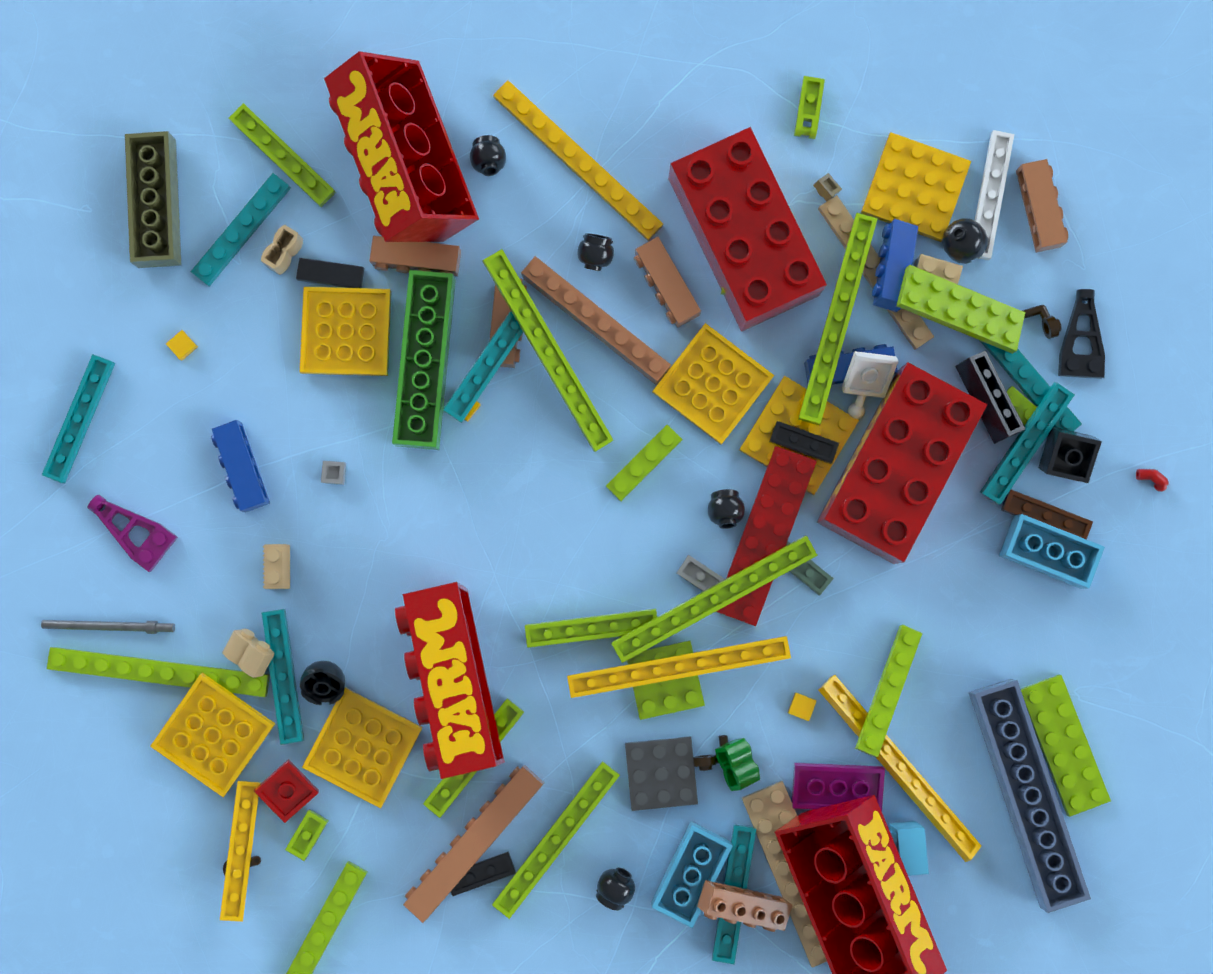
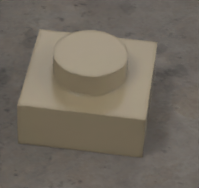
[813,173,842,201]

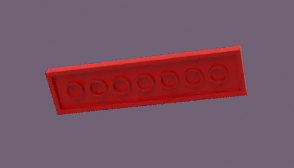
[716,446,817,626]

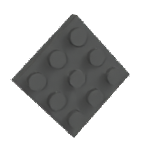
[625,736,698,811]

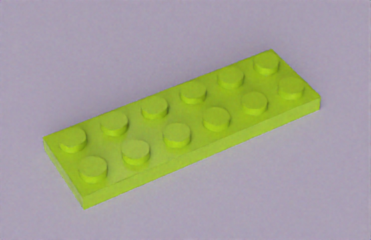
[897,265,1025,354]
[1021,674,1111,817]

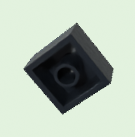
[1038,427,1102,483]

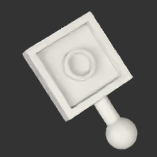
[841,351,899,420]

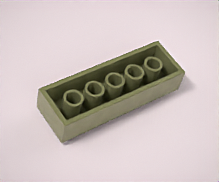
[125,131,181,268]

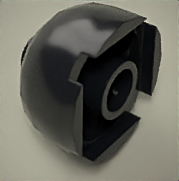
[942,218,988,264]
[300,660,345,705]

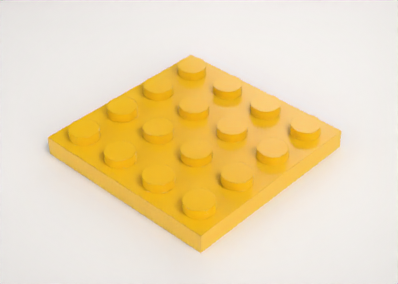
[861,132,971,242]
[300,287,391,376]
[652,323,775,445]
[739,375,859,495]
[150,673,275,797]
[302,687,423,809]

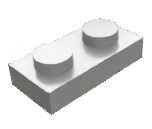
[676,555,725,591]

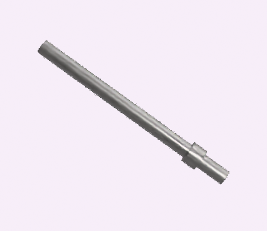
[41,620,175,634]

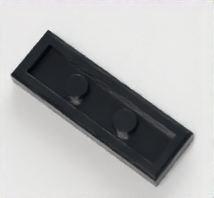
[296,258,365,288]
[769,421,839,464]
[451,851,516,897]

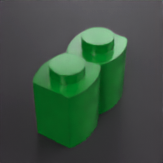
[715,738,760,791]

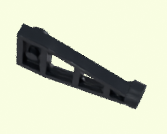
[1058,289,1105,379]

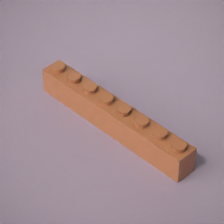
[521,256,671,386]
[403,765,544,923]

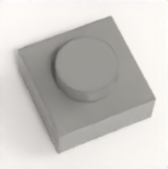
[321,461,346,485]

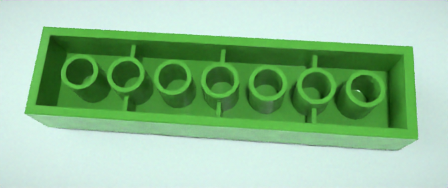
[392,270,456,450]

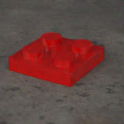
[254,759,319,823]

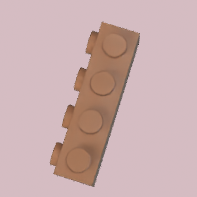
[697,880,793,932]

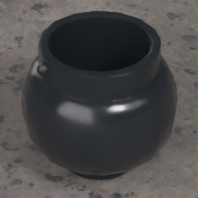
[470,135,506,176]
[577,233,614,271]
[708,489,745,529]
[596,867,635,911]

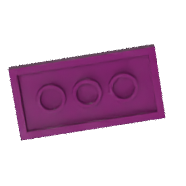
[792,763,885,811]

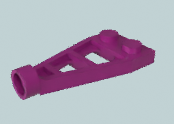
[87,495,178,572]

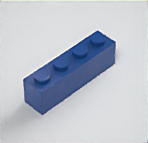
[872,219,918,312]
[804,344,898,385]
[211,420,270,512]

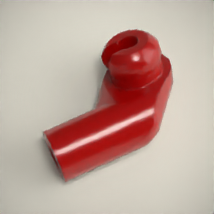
[1136,469,1169,492]

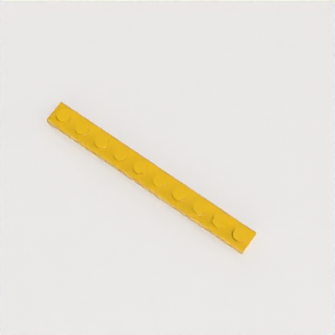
[493,80,663,241]
[567,636,791,698]
[818,675,982,862]

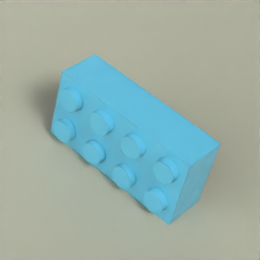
[999,514,1105,589]
[651,821,733,929]

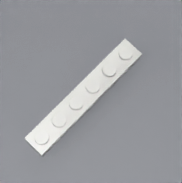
[975,130,1015,260]

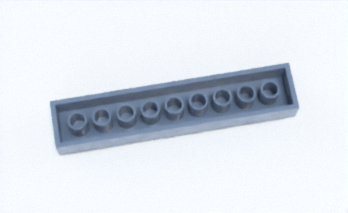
[968,679,1091,913]

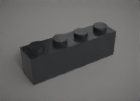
[955,351,1025,444]

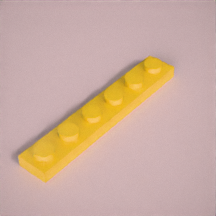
[220,781,260,922]

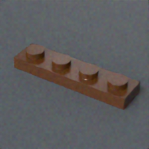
[1001,489,1093,540]

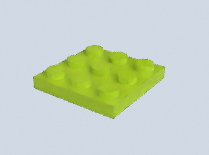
[627,640,705,720]

